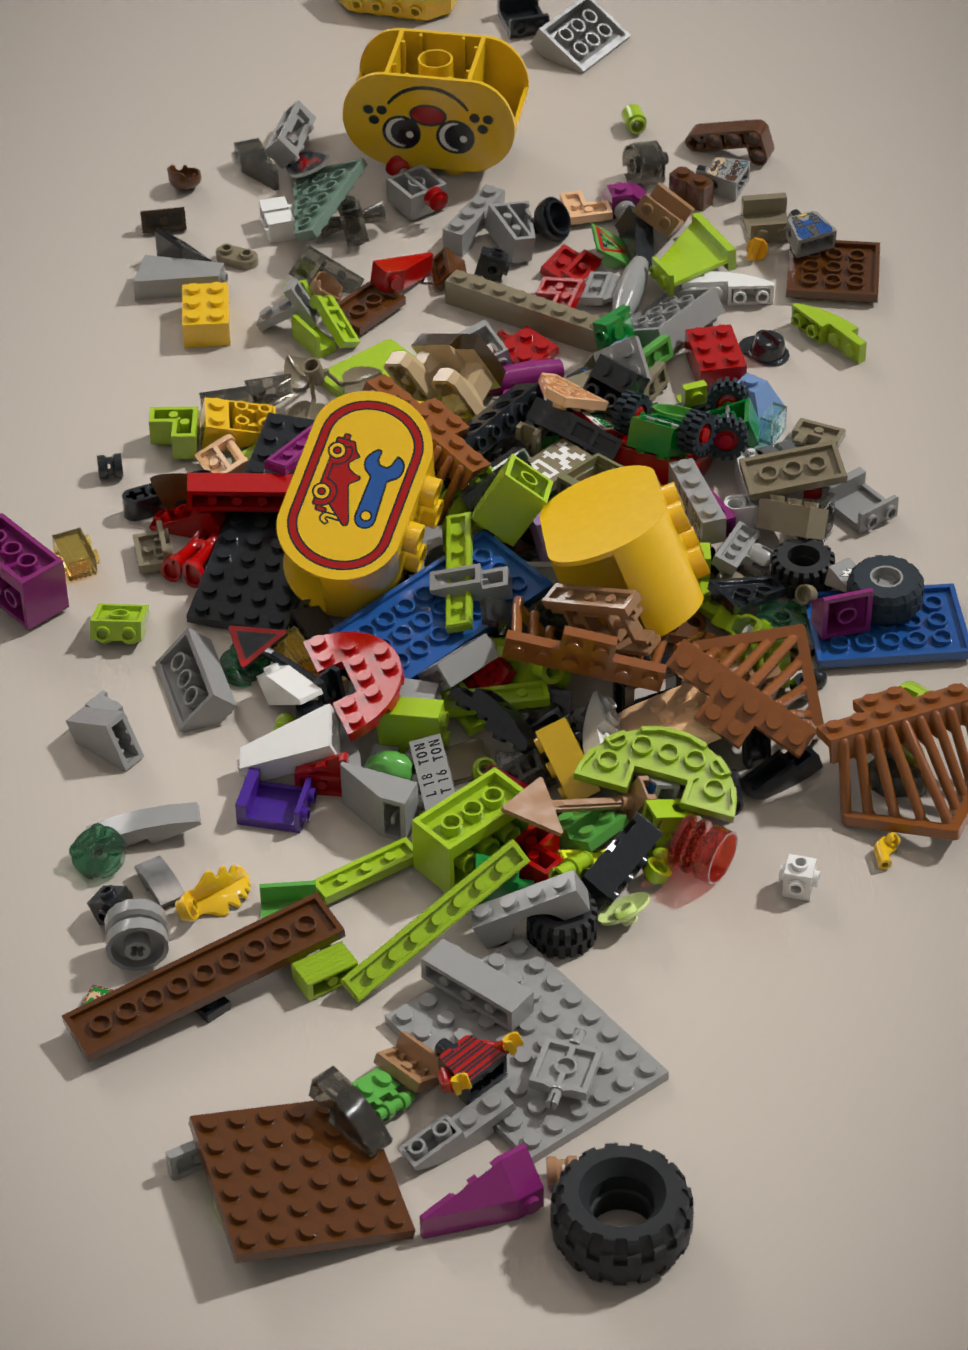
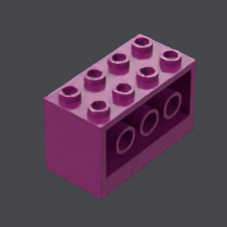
[0,513,69,630]

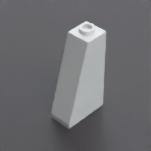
[237,704,340,781]

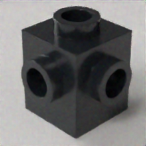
[474,246,511,282]
[87,885,134,925]

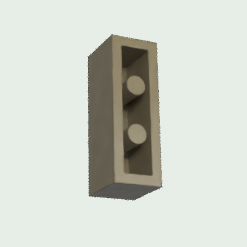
[755,494,829,540]

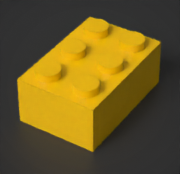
[182,282,230,348]

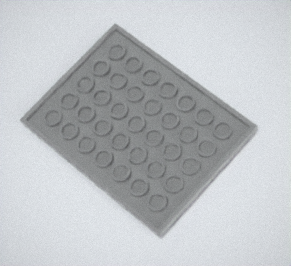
[385,935,669,1163]

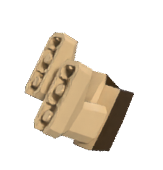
[384,333,506,423]

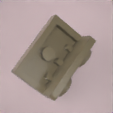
[133,520,173,574]

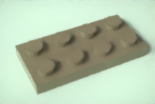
[739,440,847,501]

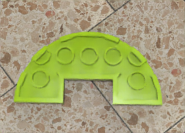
[574,726,737,823]

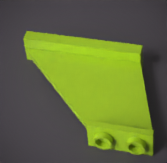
[650,212,736,296]

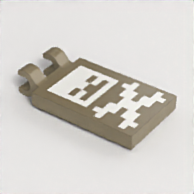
[528,438,592,493]

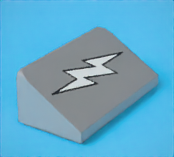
[824,558,856,593]

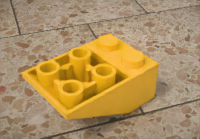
[200,397,276,452]

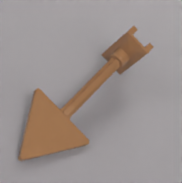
[501,775,657,836]

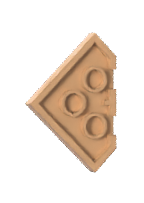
[538,372,609,413]

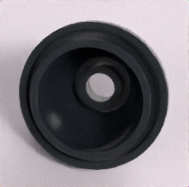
[531,197,571,241]

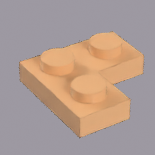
[560,191,613,225]

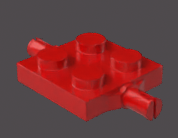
[493,326,559,364]

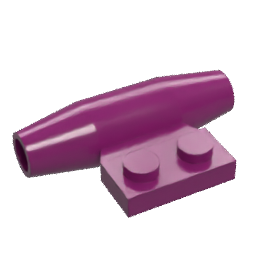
[487,359,564,396]

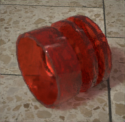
[667,813,738,885]

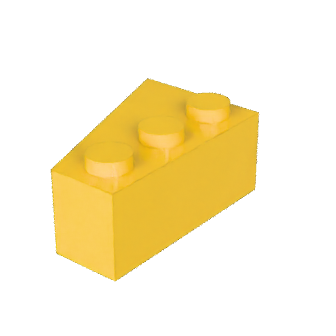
[533,717,602,800]

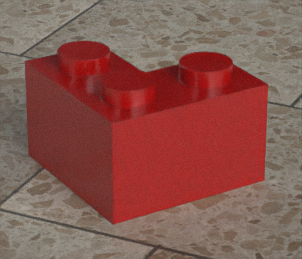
[514,825,564,884]

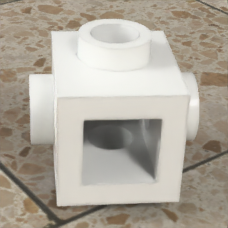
[779,854,821,902]

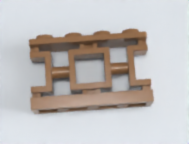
[542,583,661,656]

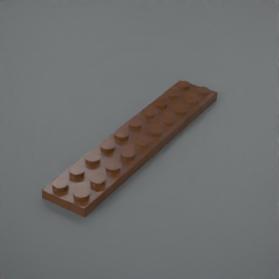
[62,892,345,1062]

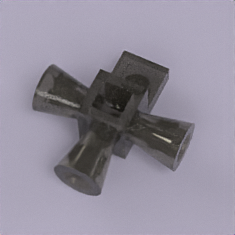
[321,196,387,246]

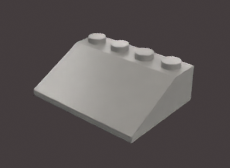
[530,0,631,74]
[632,287,724,353]

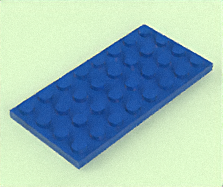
[329,529,553,680]

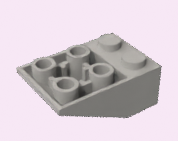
[340,762,419,841]

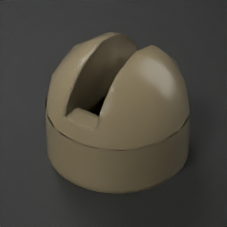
[795,584,818,605]

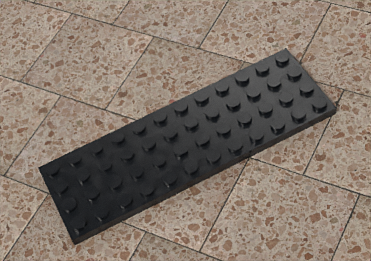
[186,412,315,640]

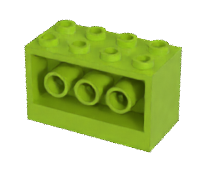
[412,767,531,893]

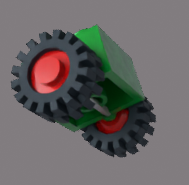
[706,377,760,461]
[612,390,717,460]

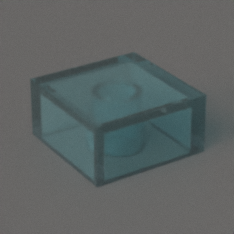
[759,402,787,446]

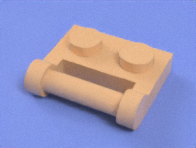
[194,434,250,473]

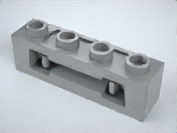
[264,100,316,169]

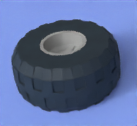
[846,555,924,626]

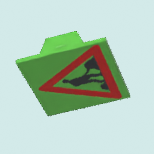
[590,223,632,270]

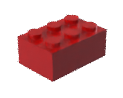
[685,324,747,392]

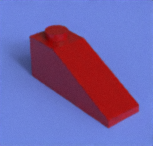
[370,252,433,293]

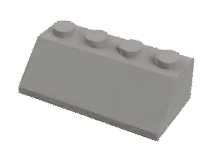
[155,628,237,732]

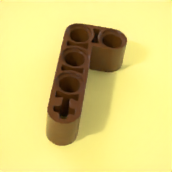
[685,119,775,166]

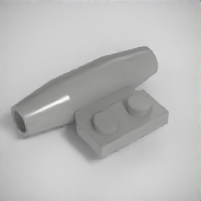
[581,256,649,316]

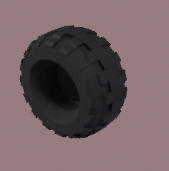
[550,1142,694,1286]

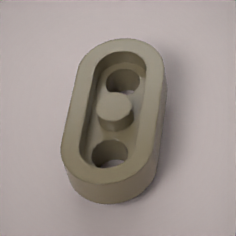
[216,244,258,270]

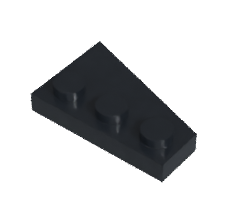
[707,575,787,615]

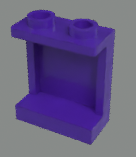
[235,768,317,834]

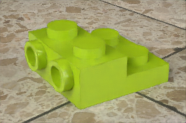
[90,603,149,644]

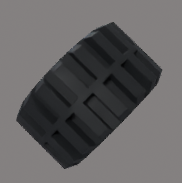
[771,537,835,600]
[526,893,597,959]

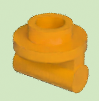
[746,237,769,262]

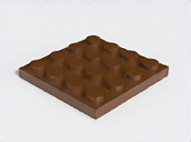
[786,240,880,303]

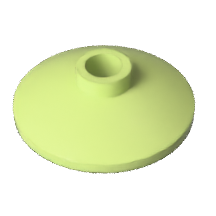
[598,892,650,926]

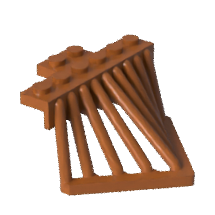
[362,374,491,526]
[502,596,669,692]
[665,624,824,758]
[816,683,968,840]

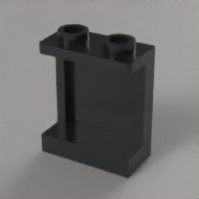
[497,0,550,39]

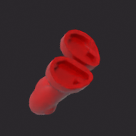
[160,529,219,588]

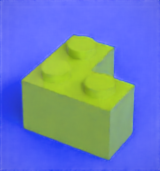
[149,406,200,460]

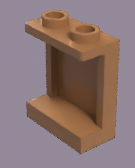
[632,182,695,238]

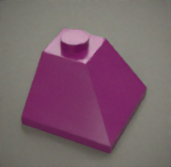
[601,182,647,219]
[811,588,874,640]

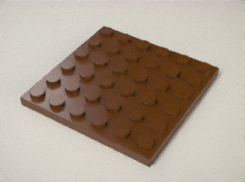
[189,1097,416,1264]

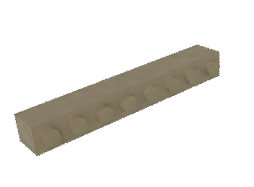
[445,269,601,353]

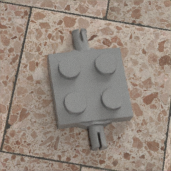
[529,1027,603,1110]

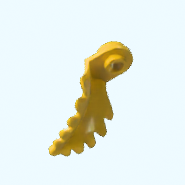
[175,864,251,922]

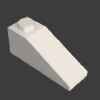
[256,663,323,705]

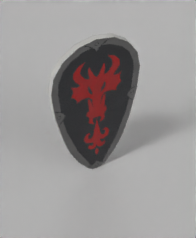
[285,150,331,178]

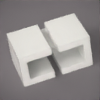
[259,196,296,243]

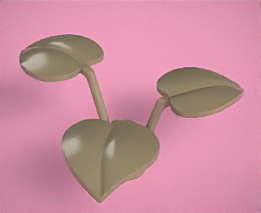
[284,355,382,420]

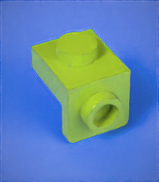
[676,380,708,408]

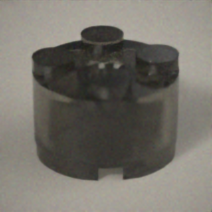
[622,140,669,186]

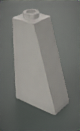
[133,255,228,300]

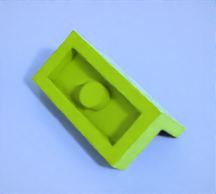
[291,314,337,359]

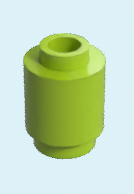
[621,104,647,134]

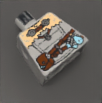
[696,157,751,201]

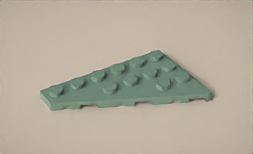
[293,158,367,241]

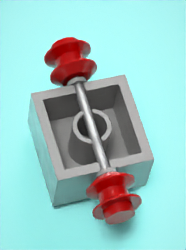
[385,155,448,221]

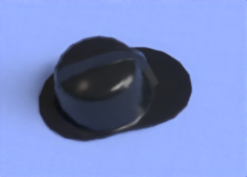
[739,329,790,366]

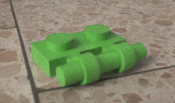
[340,1067,416,1122]

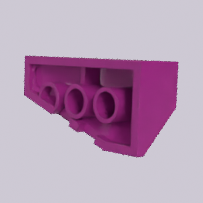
[419,1143,544,1239]

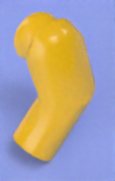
[874,832,900,870]

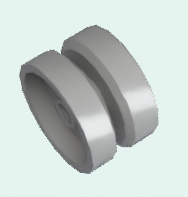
[104,898,169,971]

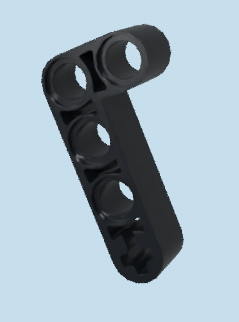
[122,469,212,521]

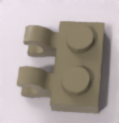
[792,418,846,448]

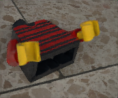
[434,1031,524,1105]

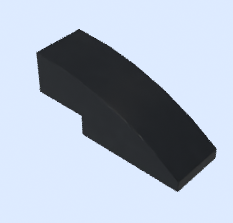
[740,746,823,800]

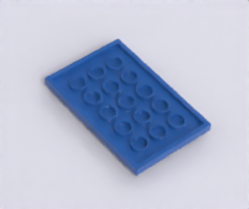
[803,583,968,669]

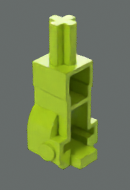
[699,600,773,647]

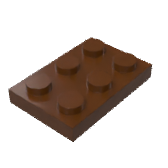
[338,281,406,335]

